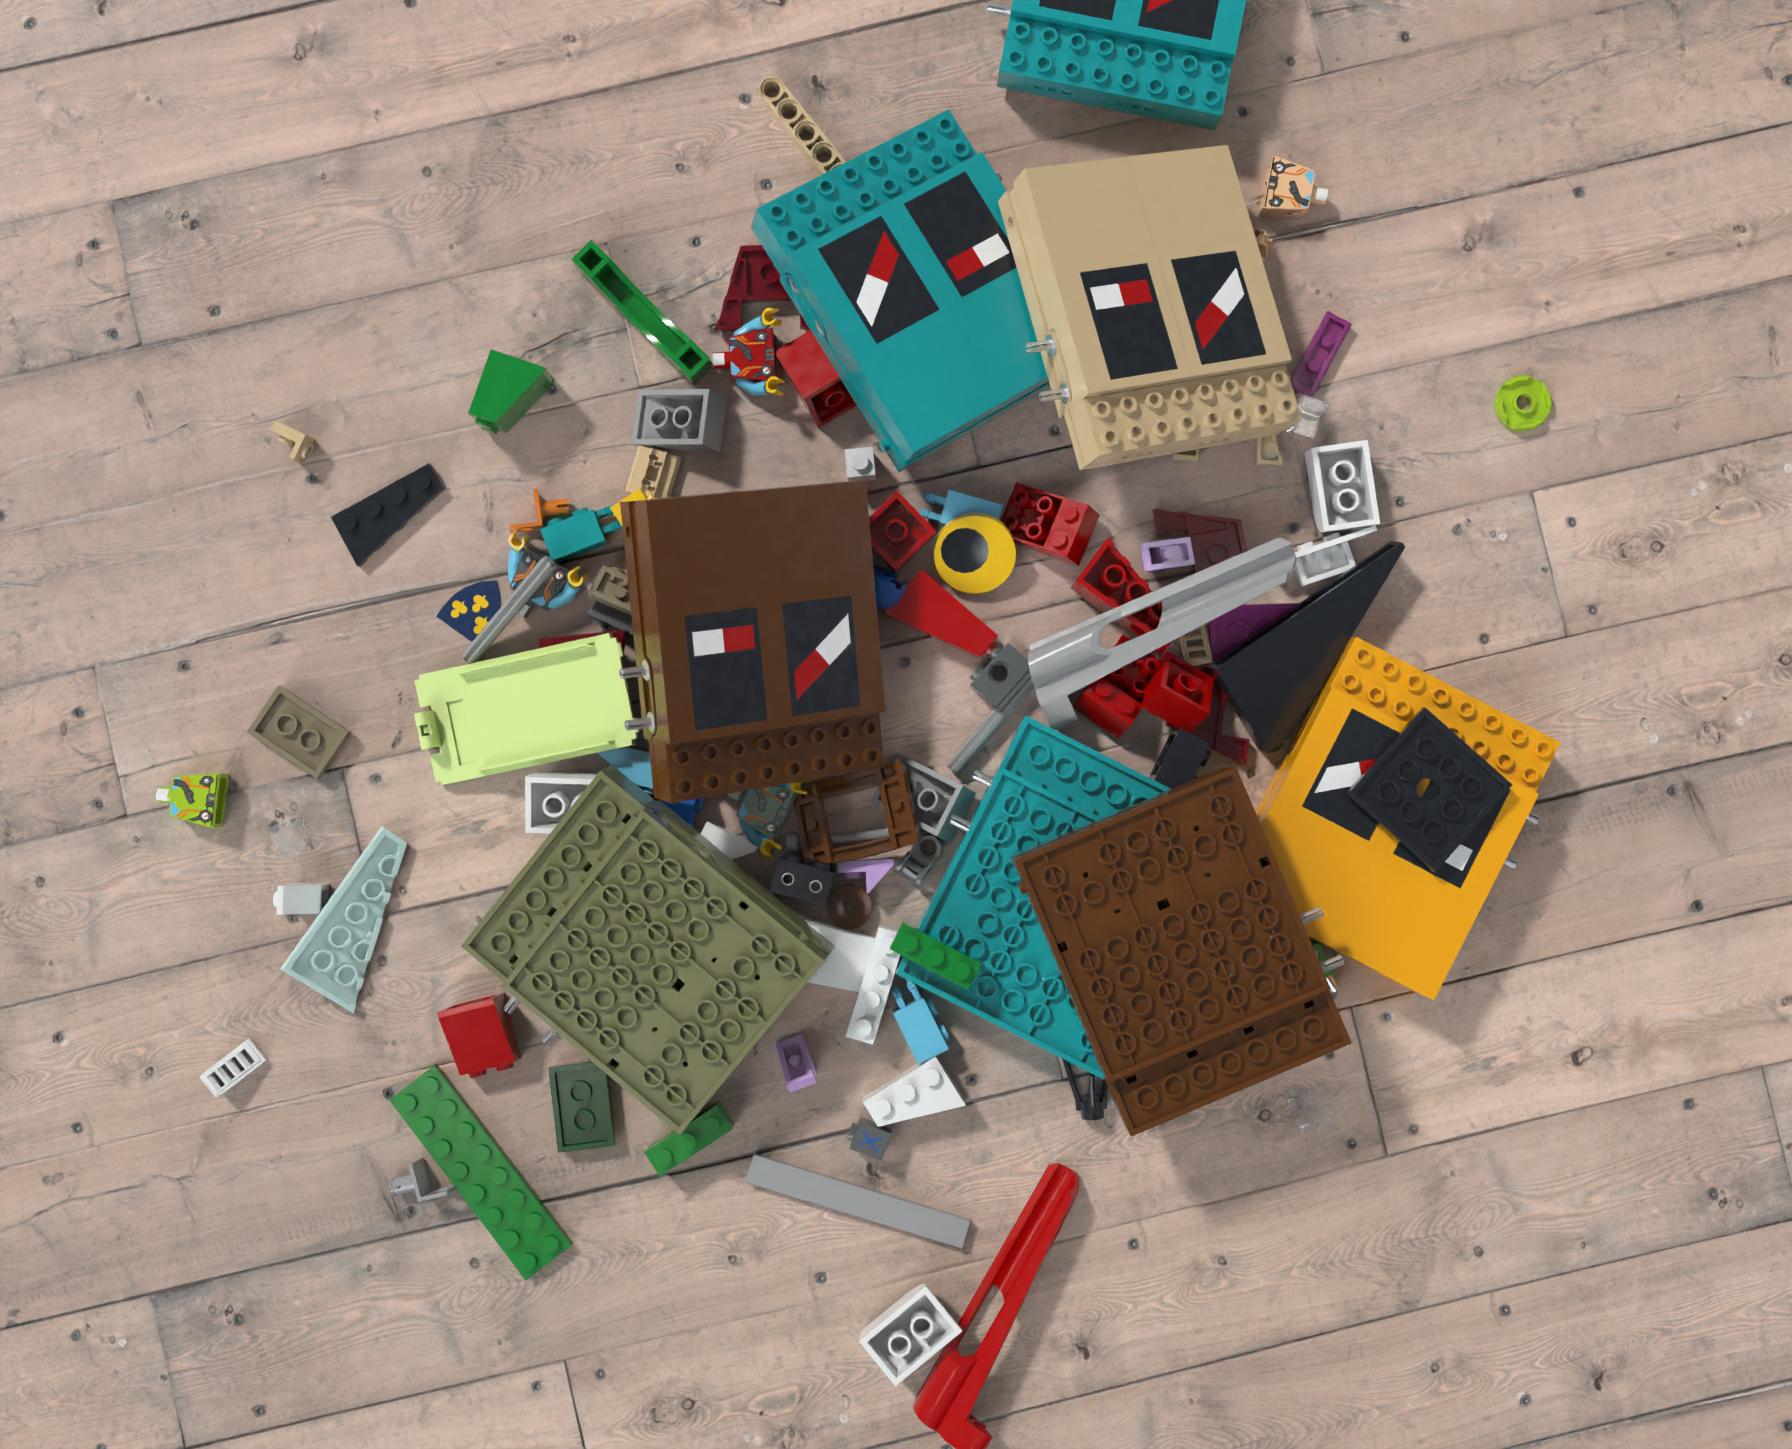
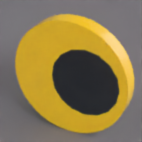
[934,512,1016,594]

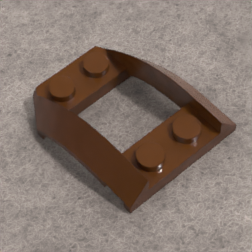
[793,760,924,865]

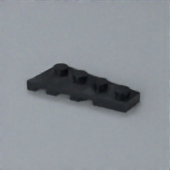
[331,463,445,567]

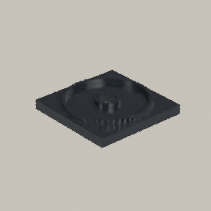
[1345,707,1513,872]

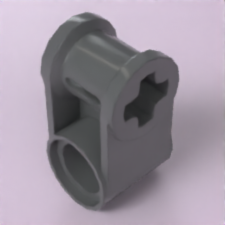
[893,833,941,888]

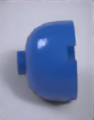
[873,564,908,610]

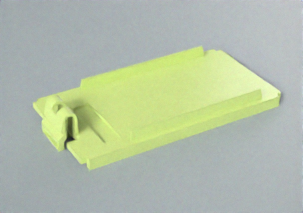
[414,633,640,785]

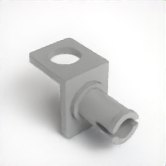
[389,1158,457,1202]

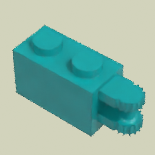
[540,505,623,564]

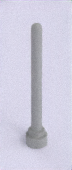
[786,827,920,854]

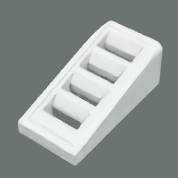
[200,1038,268,1098]

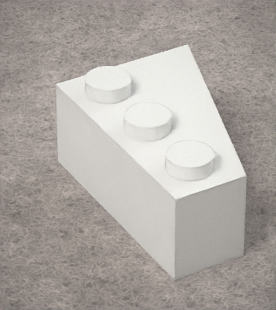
[863,1056,966,1127]

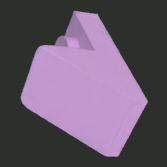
[1140,537,1195,573]
[837,858,894,894]
[776,1033,817,1092]

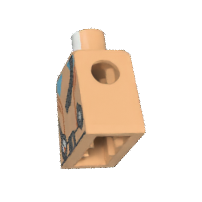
[1258,156,1328,217]

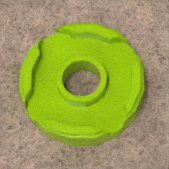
[1494,375,1552,432]

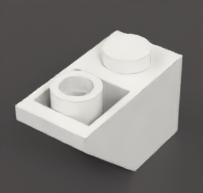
[273,883,329,915]

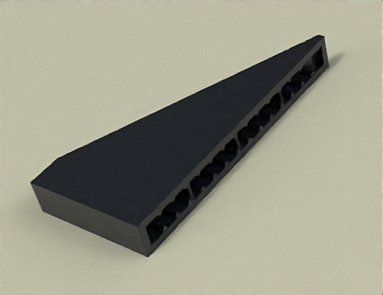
[1207,541,1405,753]

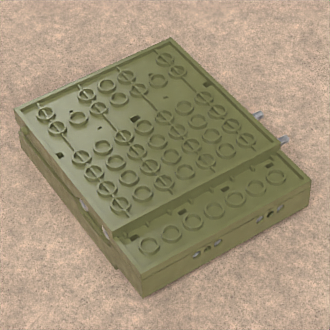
[461,765,835,1135]

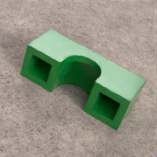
[889,921,982,990]
[644,1100,734,1177]

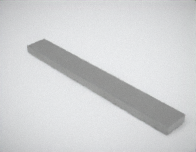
[745,1153,970,1248]

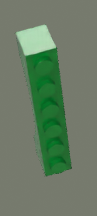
[571,240,713,385]

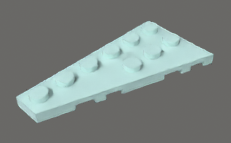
[281,826,407,1014]

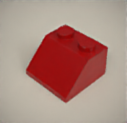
[1142,651,1214,734]

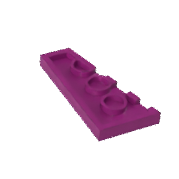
[1209,603,1299,661]

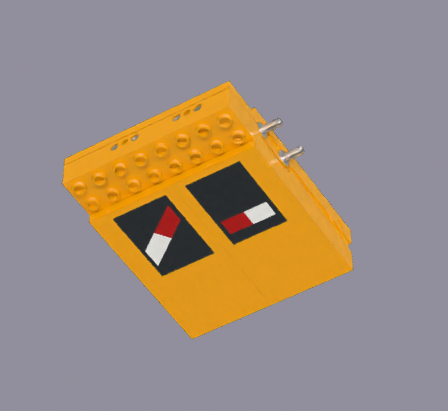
[1255,637,1561,1000]

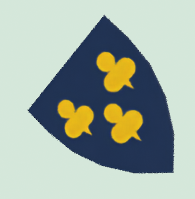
[436,580,500,642]

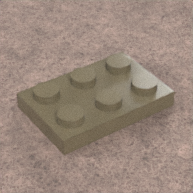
[247,685,351,779]

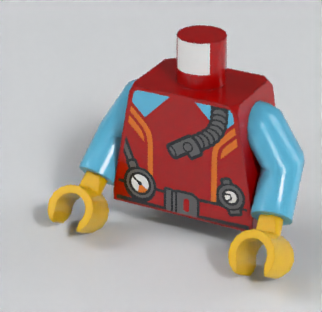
[713,308,785,397]

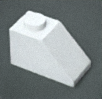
[701,821,758,860]

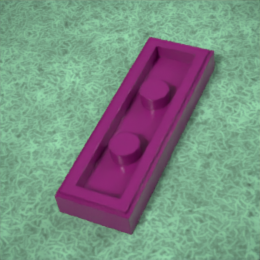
[1290,311,1352,399]

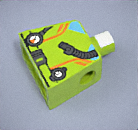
[156,774,229,828]

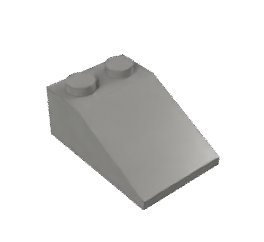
[632,389,727,453]
[871,752,976,843]

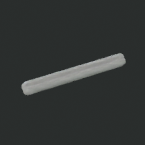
[462,556,556,664]
[947,670,1034,775]

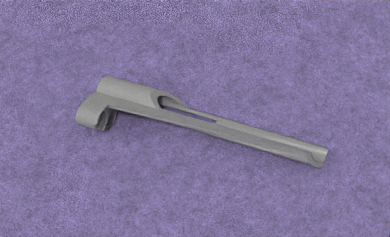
[1028,537,1297,730]

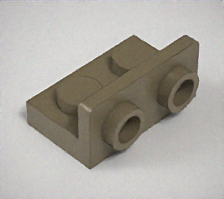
[588,565,631,615]

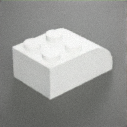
[1305,440,1380,533]
[525,771,598,834]
[859,1284,962,1386]

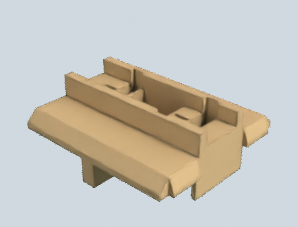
[625,445,681,499]

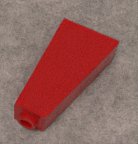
[884,569,998,658]

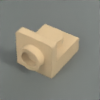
[270,421,314,464]

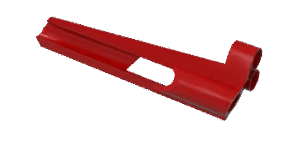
[913,1163,1079,1449]

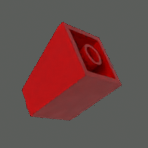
[774,329,857,428]
[437,992,521,1078]

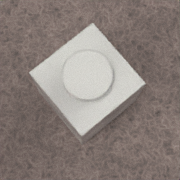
[845,447,876,481]

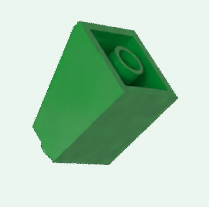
[468,349,555,434]

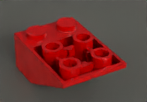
[1000,482,1100,566]
[1073,634,1160,739]

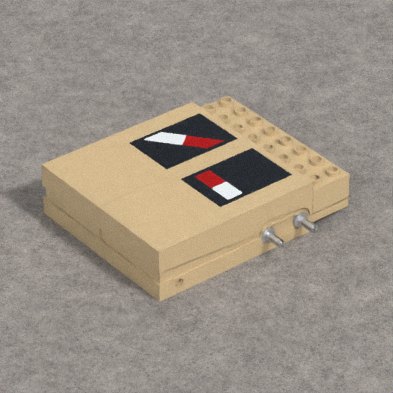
[998,145,1302,470]

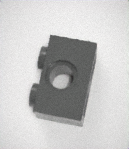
[970,643,1029,708]

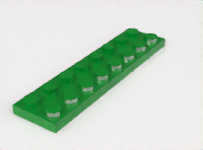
[389,1064,573,1280]

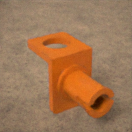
[509,488,569,533]

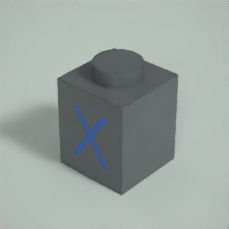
[847,1117,892,1161]

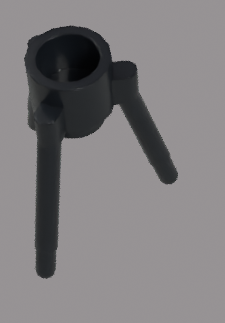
[1062,1059,1108,1120]

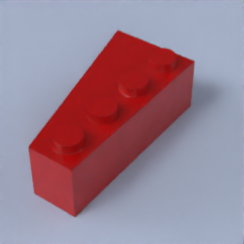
[1070,537,1172,654]

